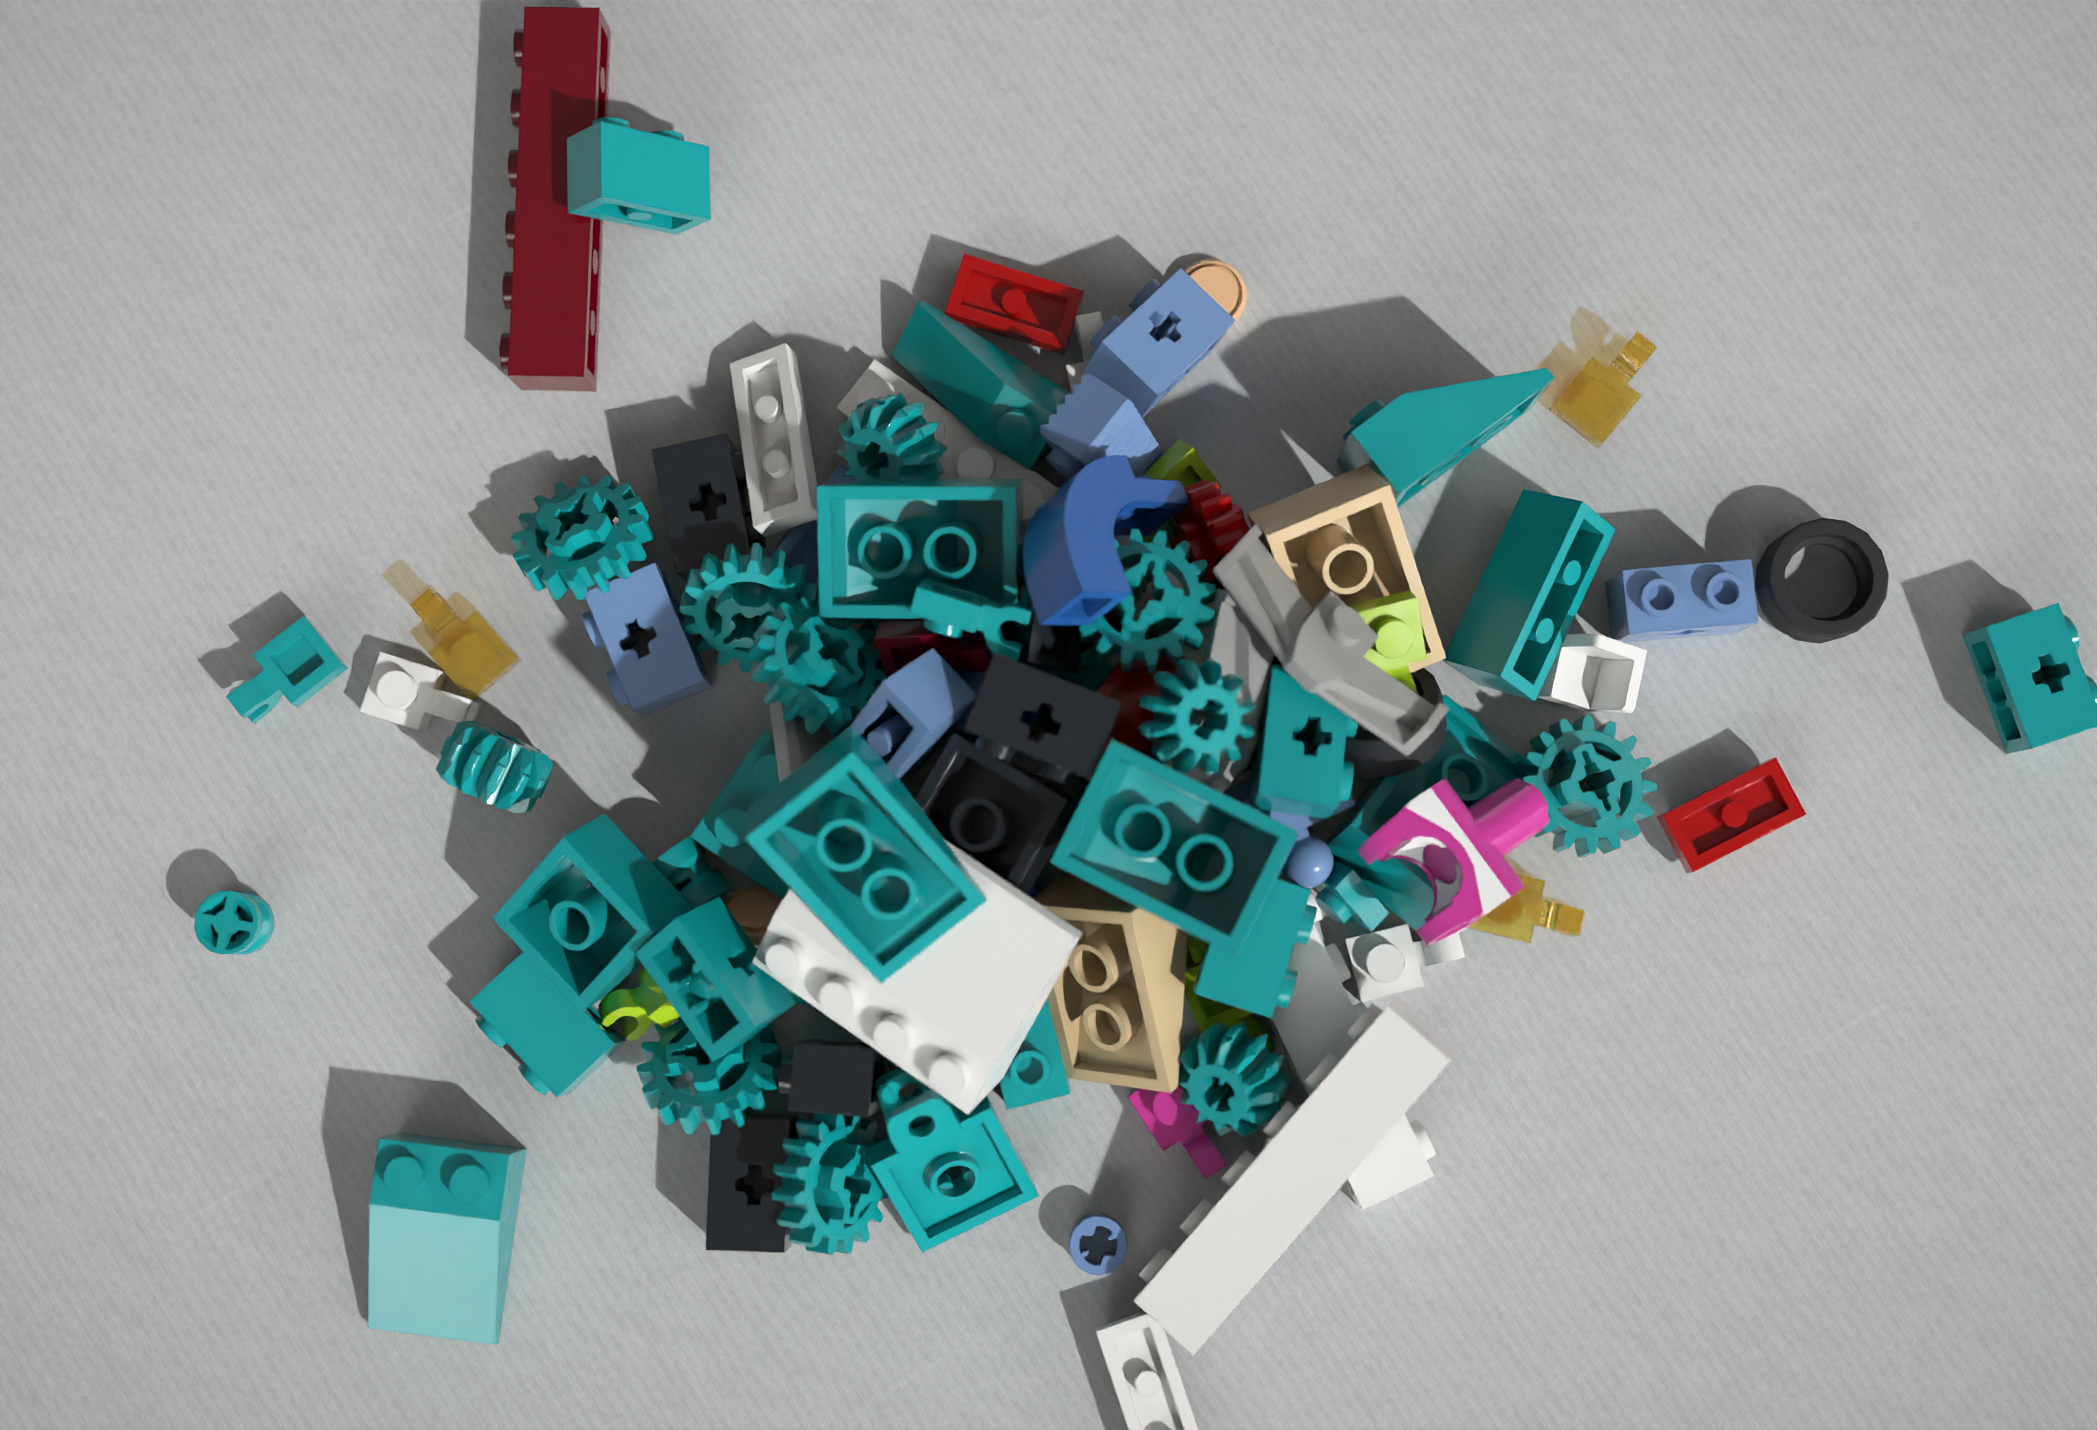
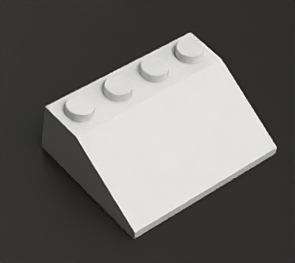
[752,839,1082,1114]

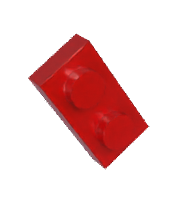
[945,254,1084,355]
[1656,757,1806,873]

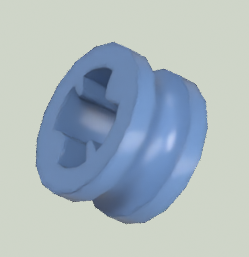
[1069,1213,1127,1275]

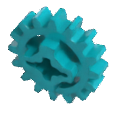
[511,475,653,600]
[1079,528,1216,675]
[679,543,819,672]
[747,597,887,736]
[1516,715,1657,858]
[637,1017,782,1135]
[772,1113,889,1255]

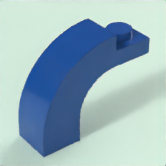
[1023,455,1190,625]

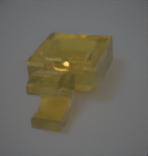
[1549,332,1657,449]
[410,588,522,701]
[1467,873,1586,944]

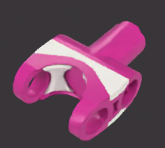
[1357,778,1549,946]

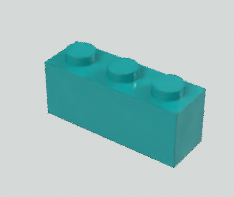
[1443,489,1616,701]

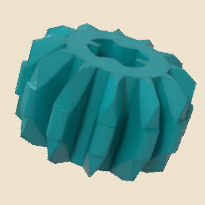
[835,393,948,483]
[1138,659,1257,774]
[436,720,553,814]
[1178,1021,1291,1137]

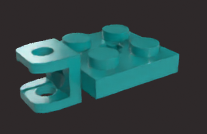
[866,1067,1039,1253]

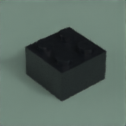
[915,733,1080,895]

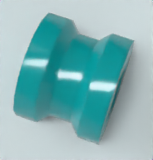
[194,891,274,954]

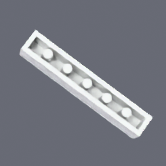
[1134,997,1457,1355]

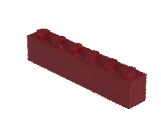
[499,6,611,392]

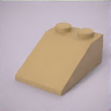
[1247,464,1446,673]
[1032,872,1188,1093]

